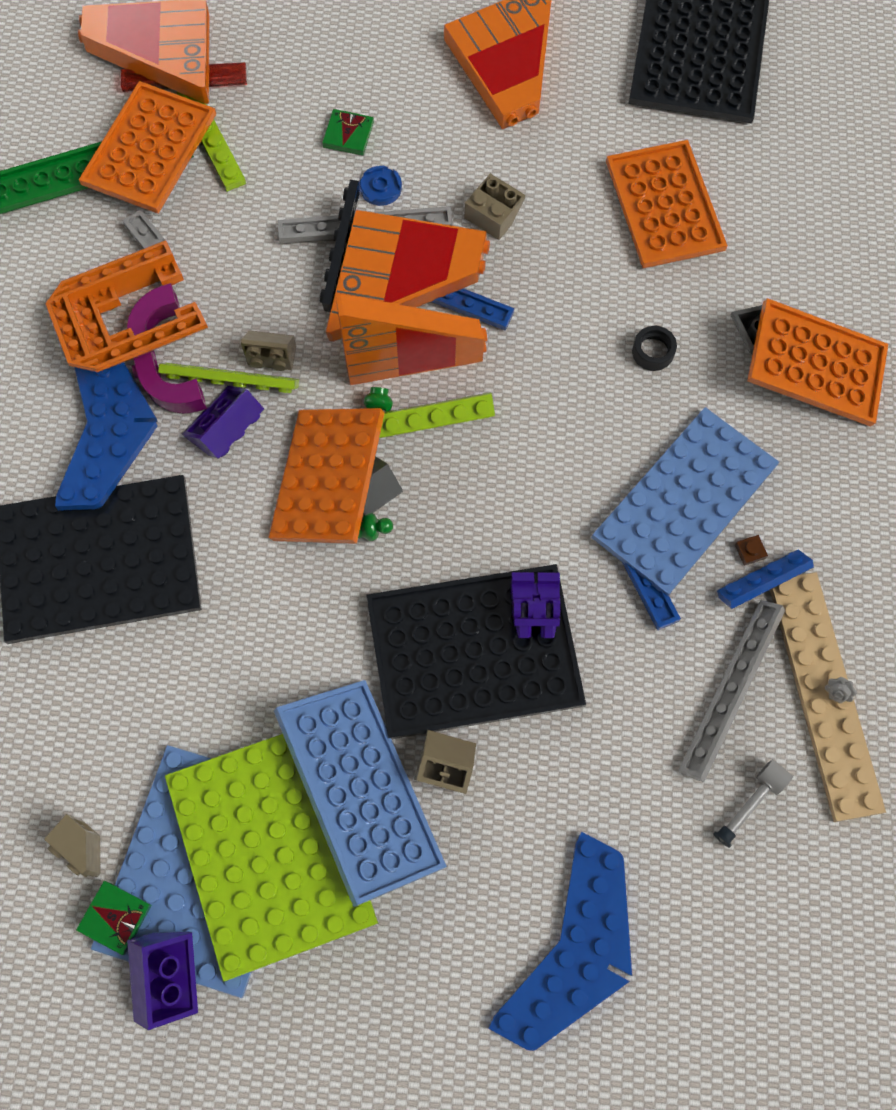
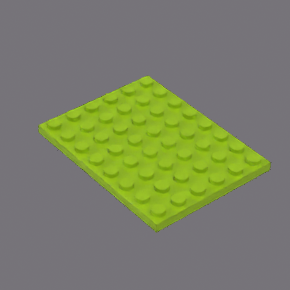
[165,734,379,982]

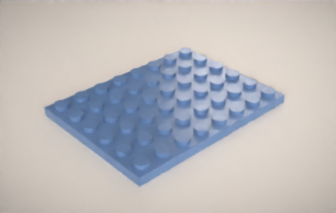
[91,745,252,998]

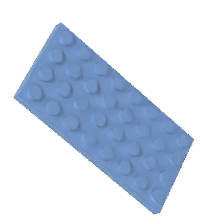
[591,407,779,596]
[274,680,447,907]

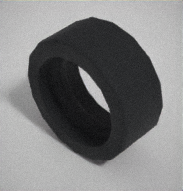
[632,325,677,371]

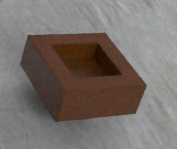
[735,535,768,566]

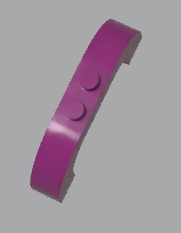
[127,283,207,414]

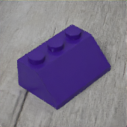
[182,386,264,459]
[127,931,198,1030]

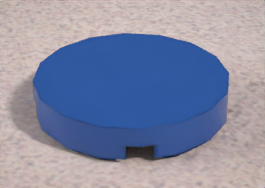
[359,165,402,206]

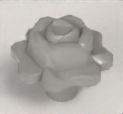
[825,677,857,703]

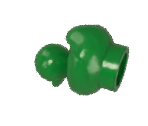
[363,387,393,412]
[358,512,393,541]

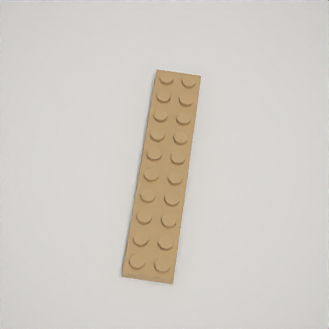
[770,572,886,822]

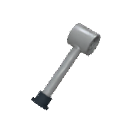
[713,759,793,848]

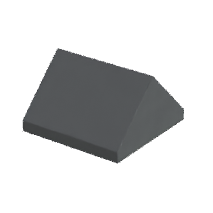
[730,305,762,355]
[363,456,403,516]

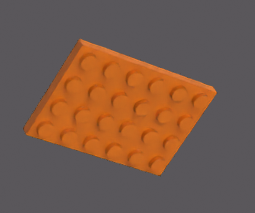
[79,81,217,214]
[606,140,728,268]
[747,298,888,427]
[269,408,385,544]

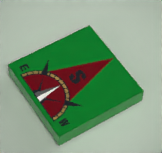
[322,109,374,156]
[76,880,152,955]

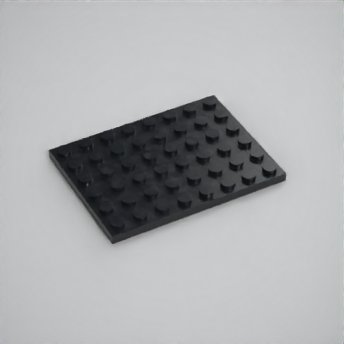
[628,0,769,124]
[0,475,202,644]
[366,564,586,739]

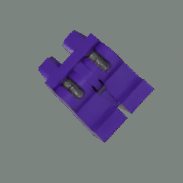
[511,572,560,638]

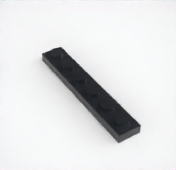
[319,179,360,312]

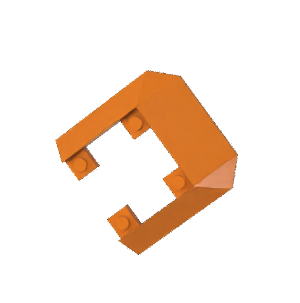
[45,240,208,372]

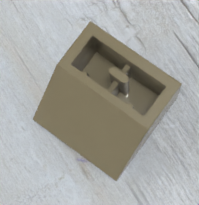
[464,173,526,240]
[241,330,297,371]
[414,730,476,794]
[44,814,101,877]

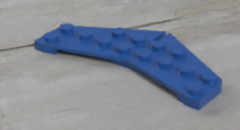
[55,363,158,510]
[488,832,632,1051]

